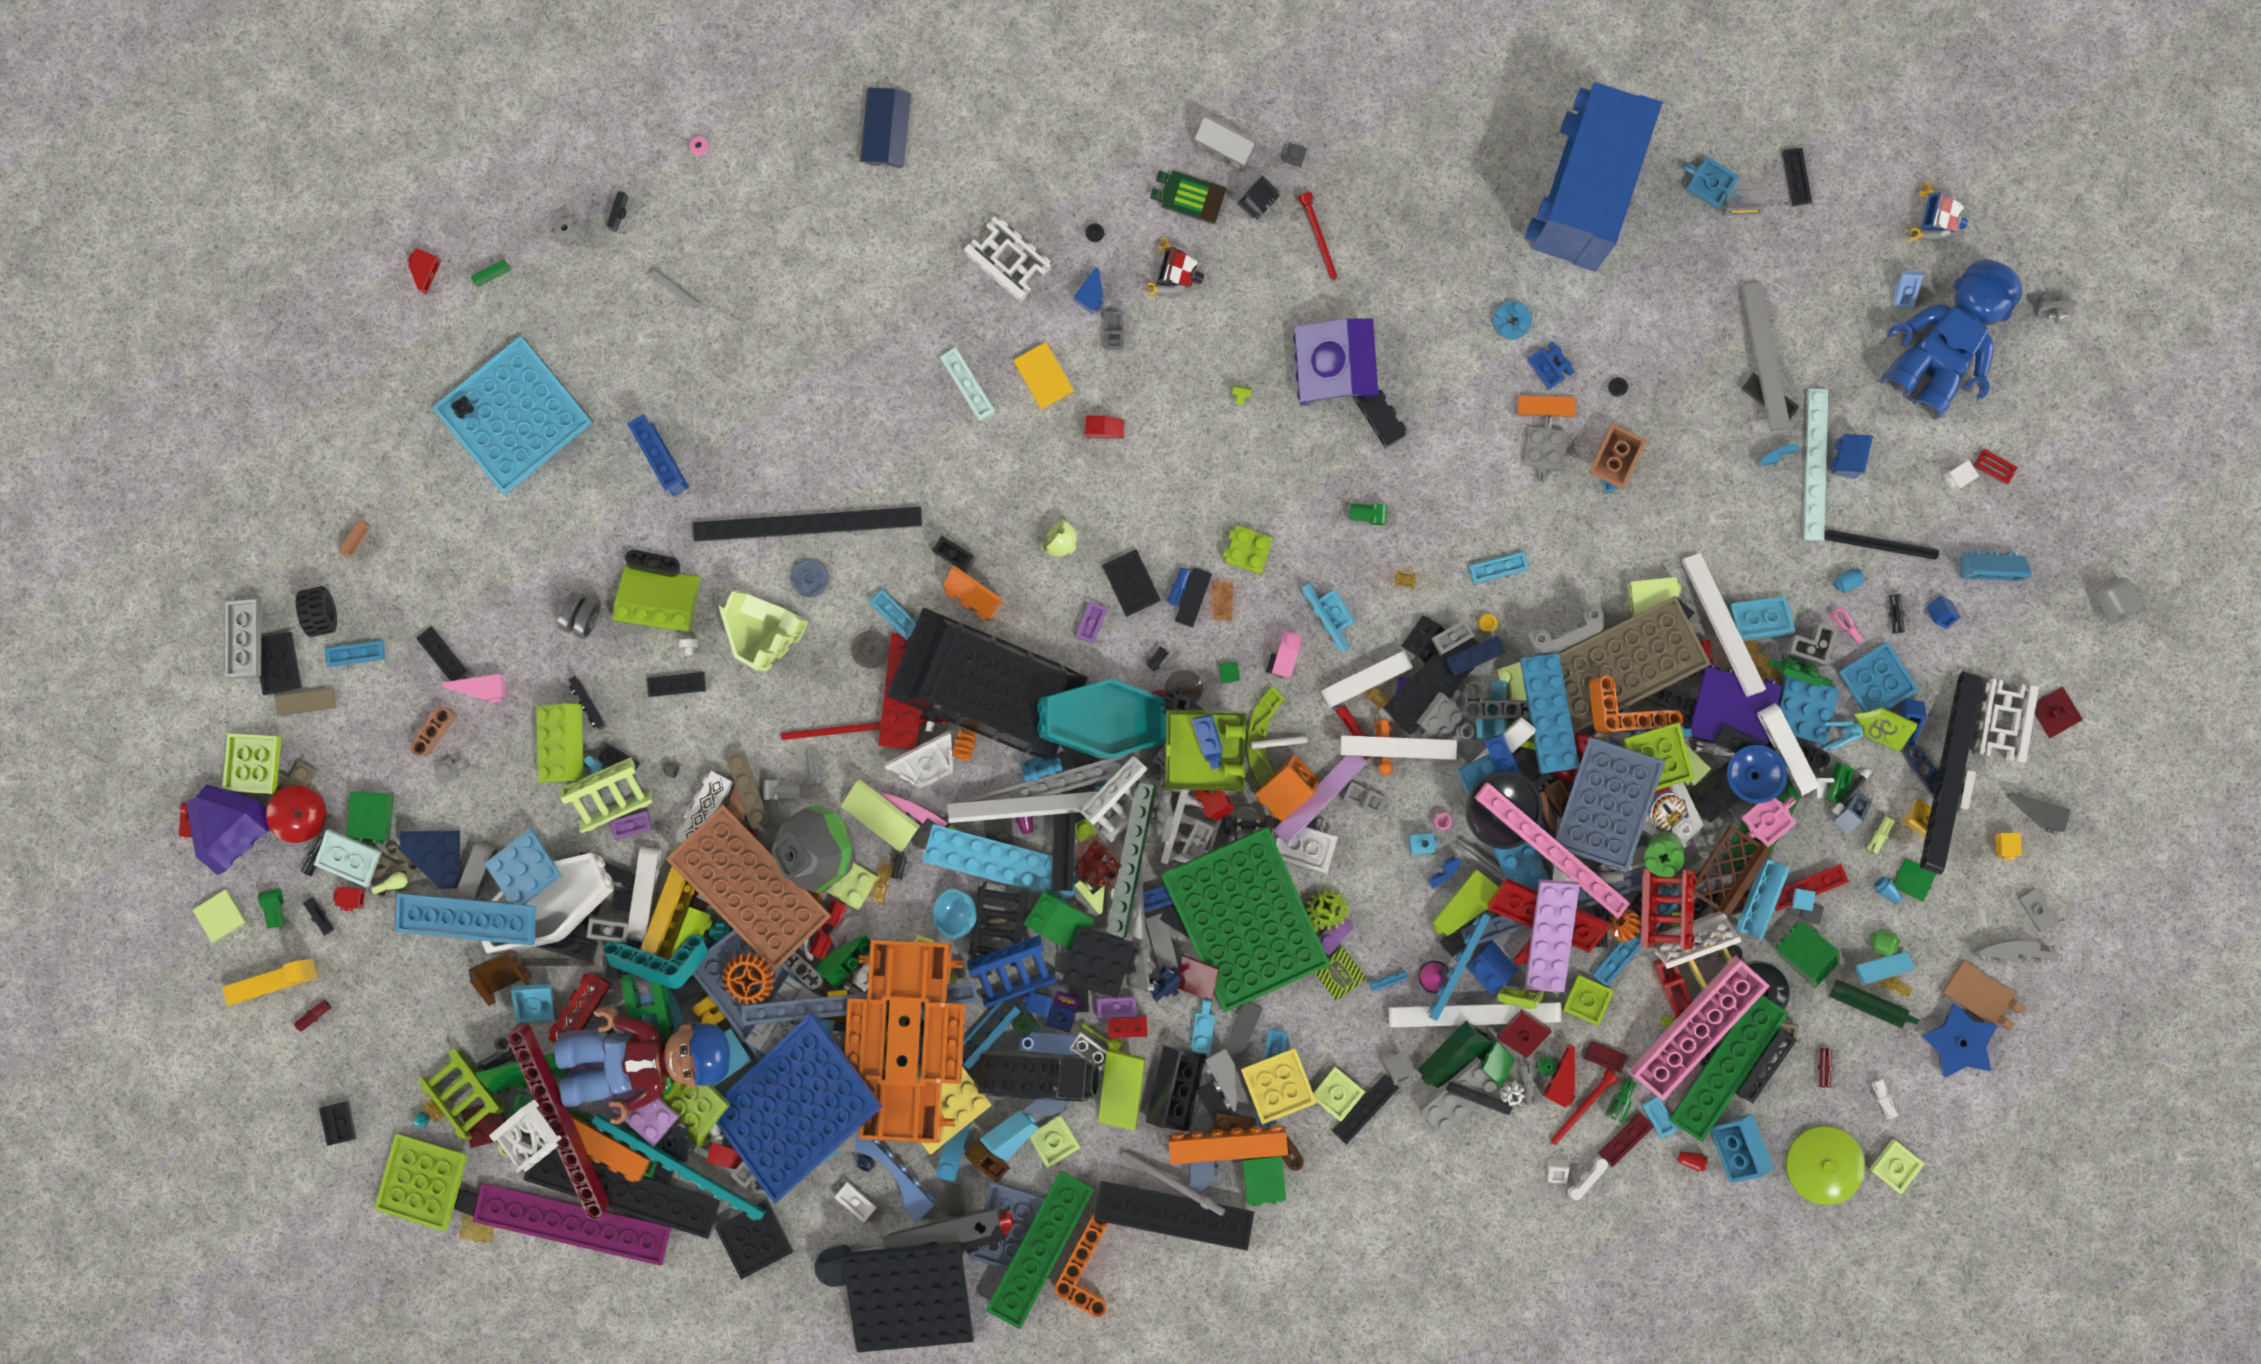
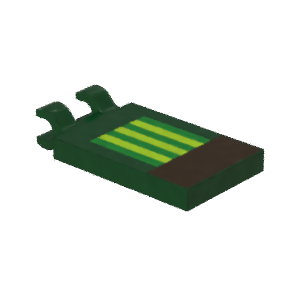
[1150,171,1227,225]

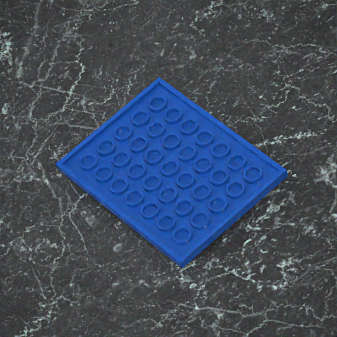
[716,1013,883,1204]

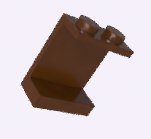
[468,950,532,1006]

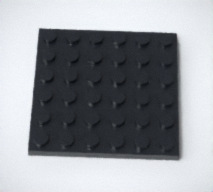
[842,1242,974,1353]

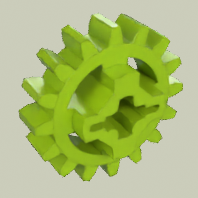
[1306,889,1349,931]

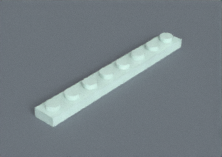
[1803,388,1828,541]

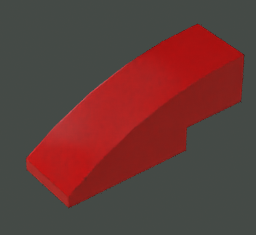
[1652,957,1692,1019]

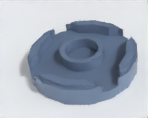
[791,559,829,597]

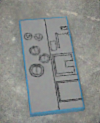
[744,975,821,1055]

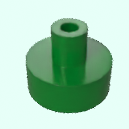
[1537,1056,1557,1076]

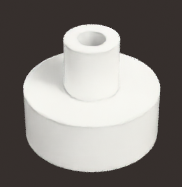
[679,639,698,656]

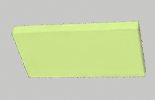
[841,779,920,853]

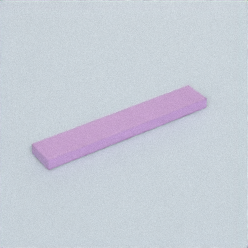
[1273,756,1367,845]

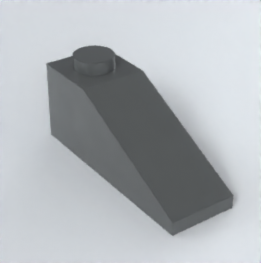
[2007,793,2070,835]

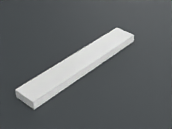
[1340,736,1457,760]

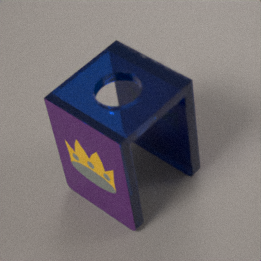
[1046,990,1081,1033]

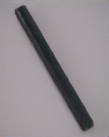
[1825,530,1939,560]

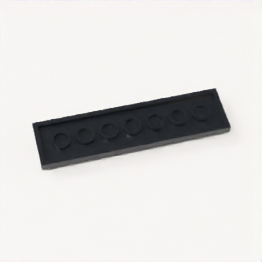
[1093,1181,1255,1251]

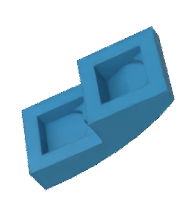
[1757,443,1798,467]

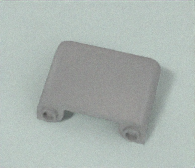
[1521,602,1604,657]

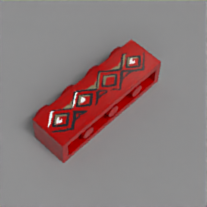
[548,972,612,1043]

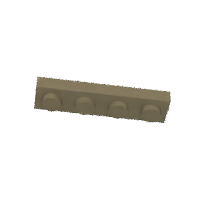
[726,751,771,830]

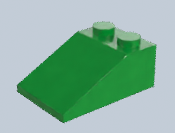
[1023,888,1095,950]

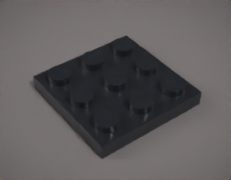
[1062,926,1134,999]
[715,1199,794,1280]

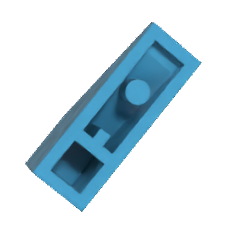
[936,1122,971,1182]

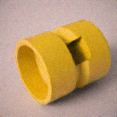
[692,996,726,1025]

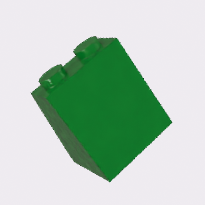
[1776,921,1841,989]

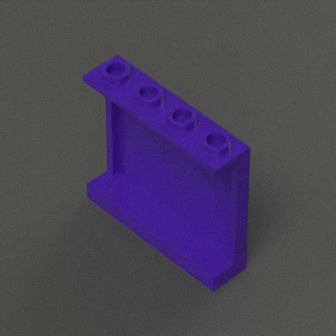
[1687,665,1782,747]

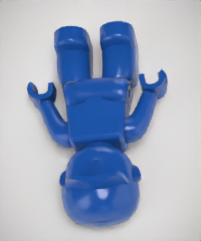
[1879,259,2023,420]

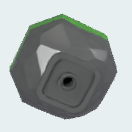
[772,806,856,893]

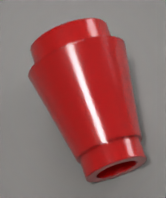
[1677,1151,1708,1172]

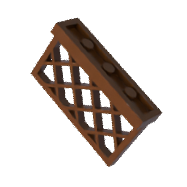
[1694,825,1772,916]

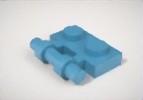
[1020,752,1063,782]

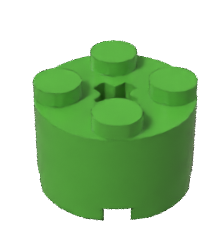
[1644,832,1684,878]

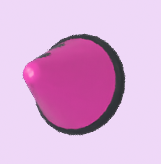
[1418,960,1449,993]

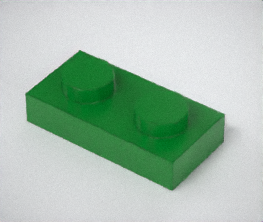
[1826,763,1854,804]

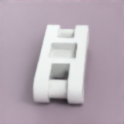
[1568,1157,1608,1200]

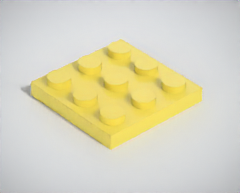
[1241,1048,1317,1125]

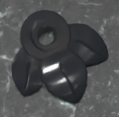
[662,1123,697,1162]

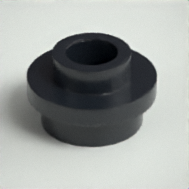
[1085,223,1104,243]

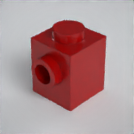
[333,887,366,911]

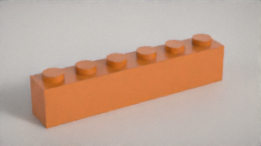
[551,1104,651,1182]
[1169,1124,1288,1164]

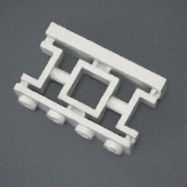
[964,216,1051,303]
[1972,678,2039,763]

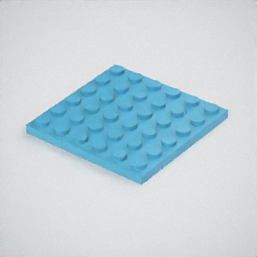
[432,336,593,495]

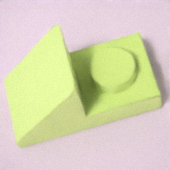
[1075,880,1105,915]

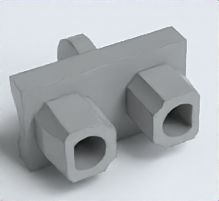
[2036,293,2077,324]

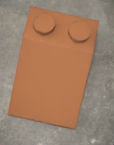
[1589,423,1647,490]

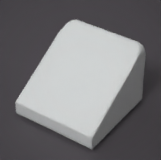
[1547,1158,1570,1184]

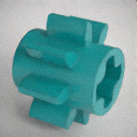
[709,920,731,944]

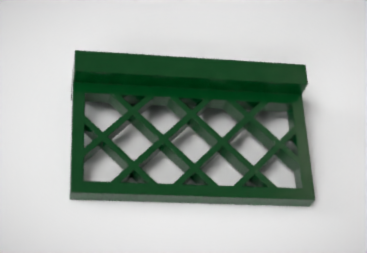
[1829,979,1919,1029]

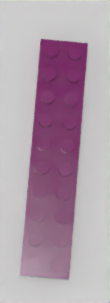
[472,1183,672,1266]

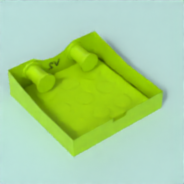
[1165,710,1246,791]

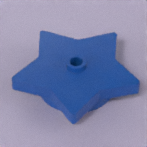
[1922,1004,1997,1078]

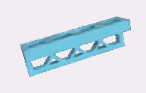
[1735,859,1790,940]

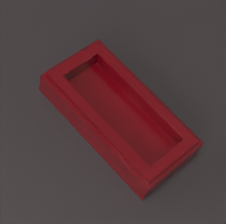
[1584,1041,1628,1073]

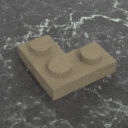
[277,761,317,792]

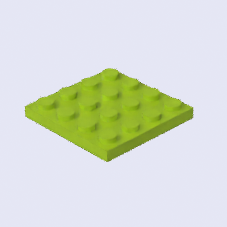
[374,1133,469,1231]

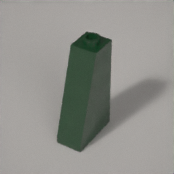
[1418,1020,1494,1088]

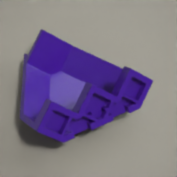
[186,784,270,875]

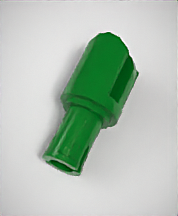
[1605,1078,1637,1123]

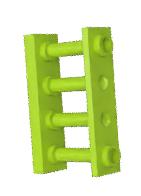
[418,1048,506,1139]

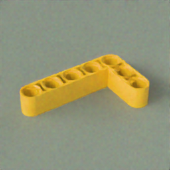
[222,959,318,1006]

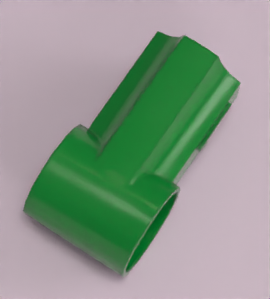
[1349,503,1388,525]
[258,888,285,929]

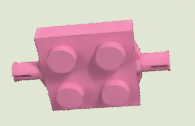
[1741,796,1797,848]

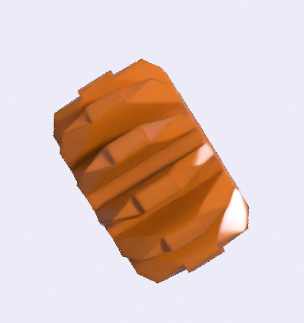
[952,729,977,761]
[1610,909,1641,942]

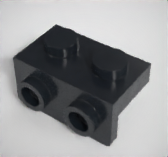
[1401,615,1445,663]

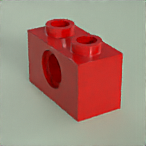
[1108,1016,1148,1038]

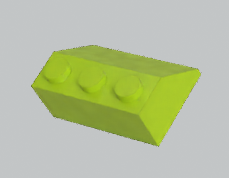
[669,907,713,960]

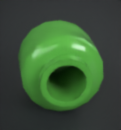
[1869,929,1900,957]

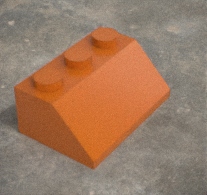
[942,566,1003,621]

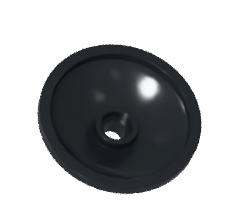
[1748,963,1790,1009]

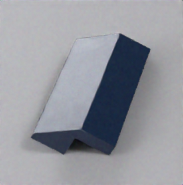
[860,87,911,168]

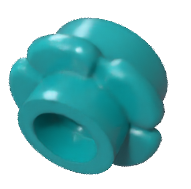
[413,1111,430,1130]

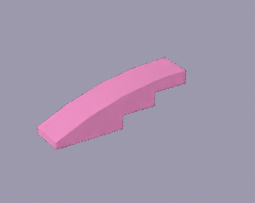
[877,792,949,827]

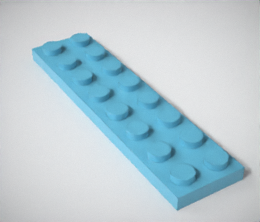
[922,824,1082,900]

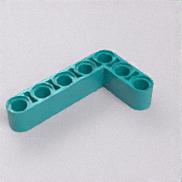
[603,934,708,989]

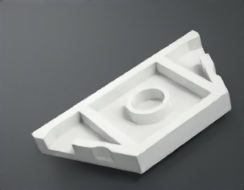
[885,730,953,789]

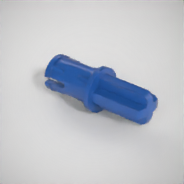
[1167,568,1191,606]

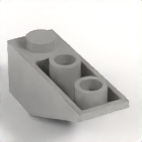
[1204,1047,1236,1112]

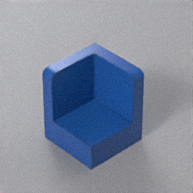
[1926,595,1961,629]

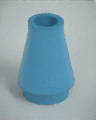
[1874,876,1903,904]

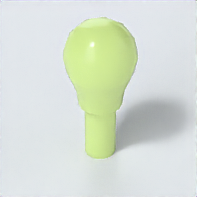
[371,872,408,894]

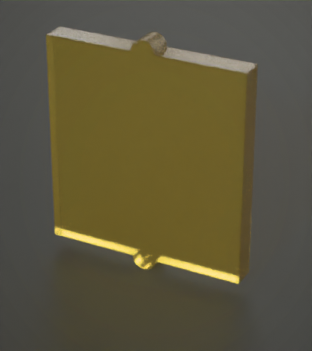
[460,1213,494,1243]

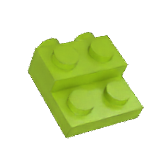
[1223,526,1273,575]

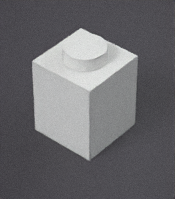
[1944,460,1979,491]

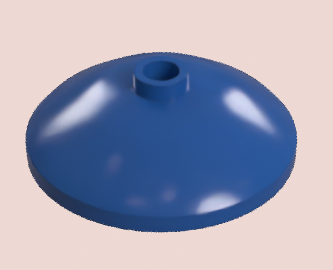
[1727,745,1787,804]

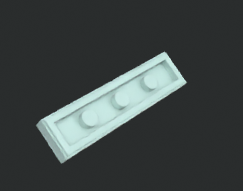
[940,347,995,421]

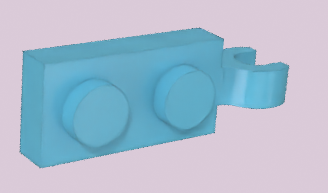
[1191,999,1215,1054]

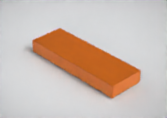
[1517,396,1576,417]

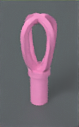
[1831,608,1864,644]

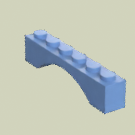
[855,1129,936,1222]

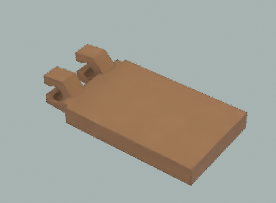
[1942,960,2026,1030]

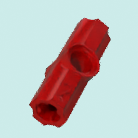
[809,900,848,959]

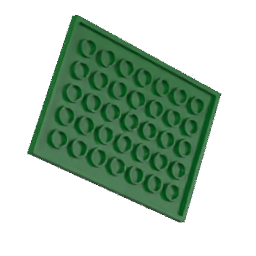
[1161,826,1330,1013]

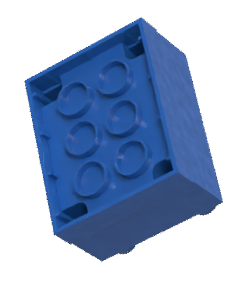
[1524,82,1663,272]

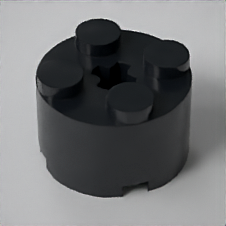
[1237,175,1280,220]

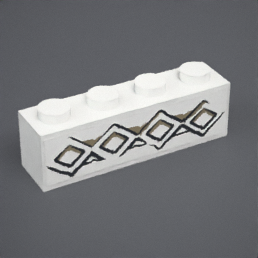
[676,771,734,843]

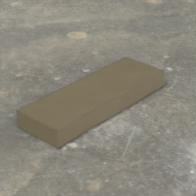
[275,689,336,716]

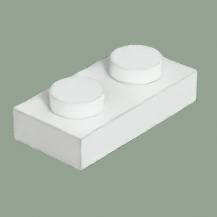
[834,1182,877,1223]

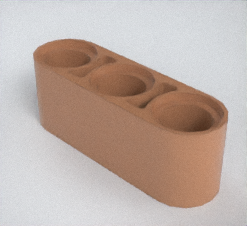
[410,707,455,757]

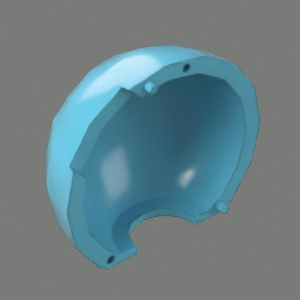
[933,889,977,939]

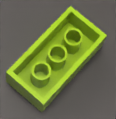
[536,703,583,783]

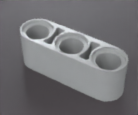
[457,841,497,900]

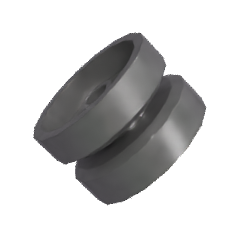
[558,591,601,639]

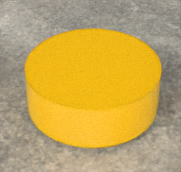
[1478,614,1498,633]

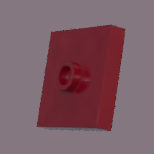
[1496,1009,1552,1058]

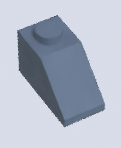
[1833,790,1872,834]
[1023,1099,1069,1116]
[1189,1161,1218,1198]

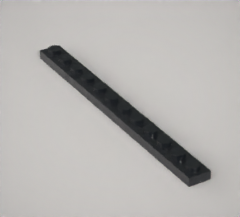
[693,507,923,542]

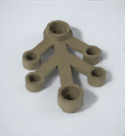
[351,844,422,898]

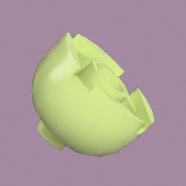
[1041,519,1077,558]

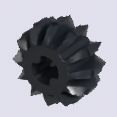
[1160,688,1194,714]

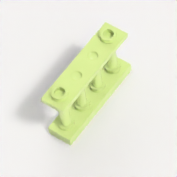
[560,757,652,833]

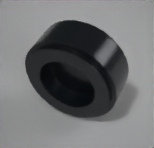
[1608,377,1628,397]

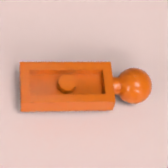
[1375,719,1394,776]

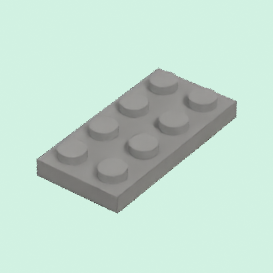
[225,599,261,678]
[1418,1057,1499,1136]

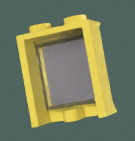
[1687,936,1732,991]

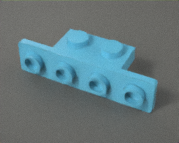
[1302,583,1356,652]
[1476,681,1508,739]

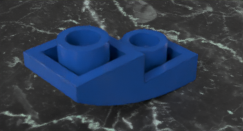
[1428,856,1462,889]

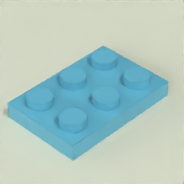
[1729,596,1796,641]

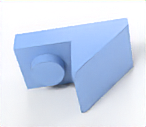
[1894,271,1923,308]

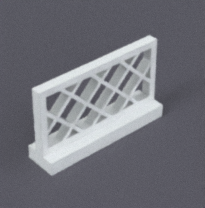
[1654,911,1741,969]

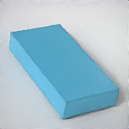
[1641,1095,1678,1139]

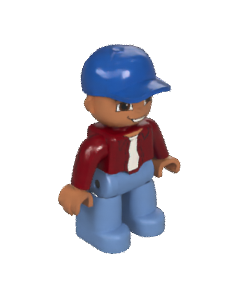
[554,1006,730,1124]

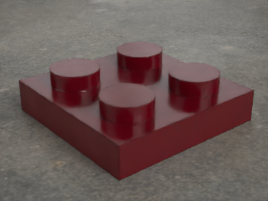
[461,1104,506,1148]

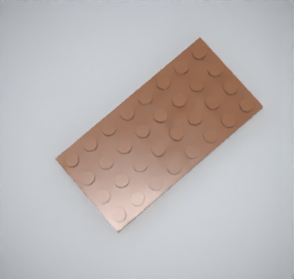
[666,805,831,971]

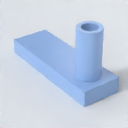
[1018,1032,1078,1055]

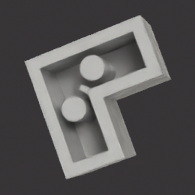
[1784,623,1838,667]

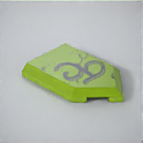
[1854,707,1917,752]

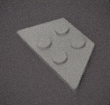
[1105,864,1146,939]

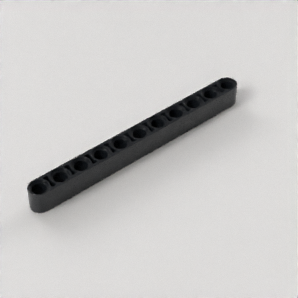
[1920,671,1983,875]
[1643,687,1830,768]

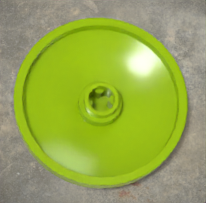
[1785,1126,1865,1205]

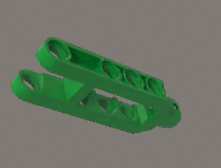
[621,974,675,1095]

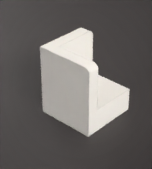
[1806,778,1834,798]

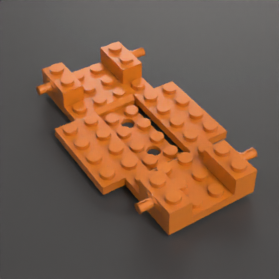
[844,940,966,1143]

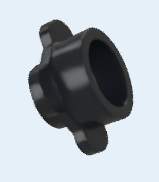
[451,396,474,419]

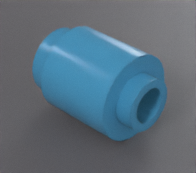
[1834,568,1865,593]

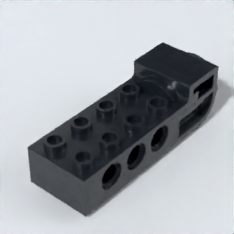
[978,1054,1100,1102]

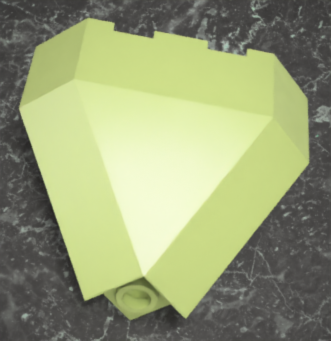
[718,589,809,671]

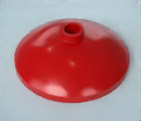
[266,785,327,843]

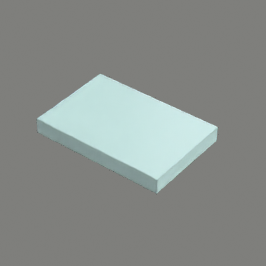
[314,829,382,887]

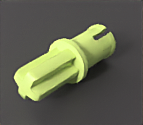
[1866,816,1895,854]

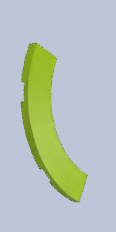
[1246,685,1285,786]

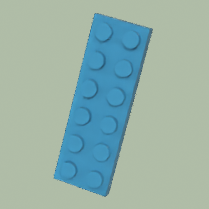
[1520,653,1579,774]

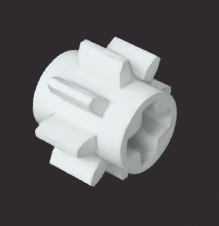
[1500,1080,1525,1106]

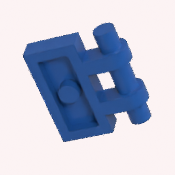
[1527,341,1575,390]

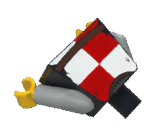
[1147,238,1204,296]

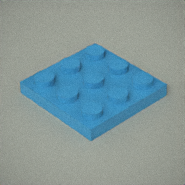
[1837,642,1919,713]
[1777,675,1840,746]
[485,828,562,904]

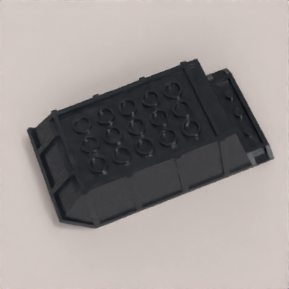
[886,607,1088,760]

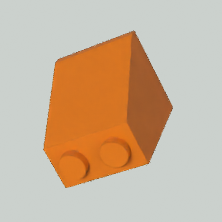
[1255,753,1320,822]

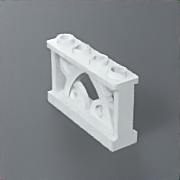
[489,1099,562,1173]

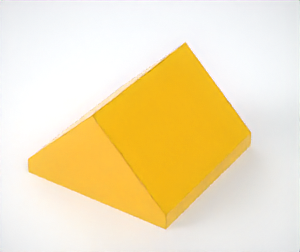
[1901,798,1931,839]

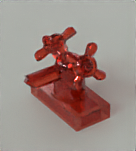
[1074,839,1119,887]

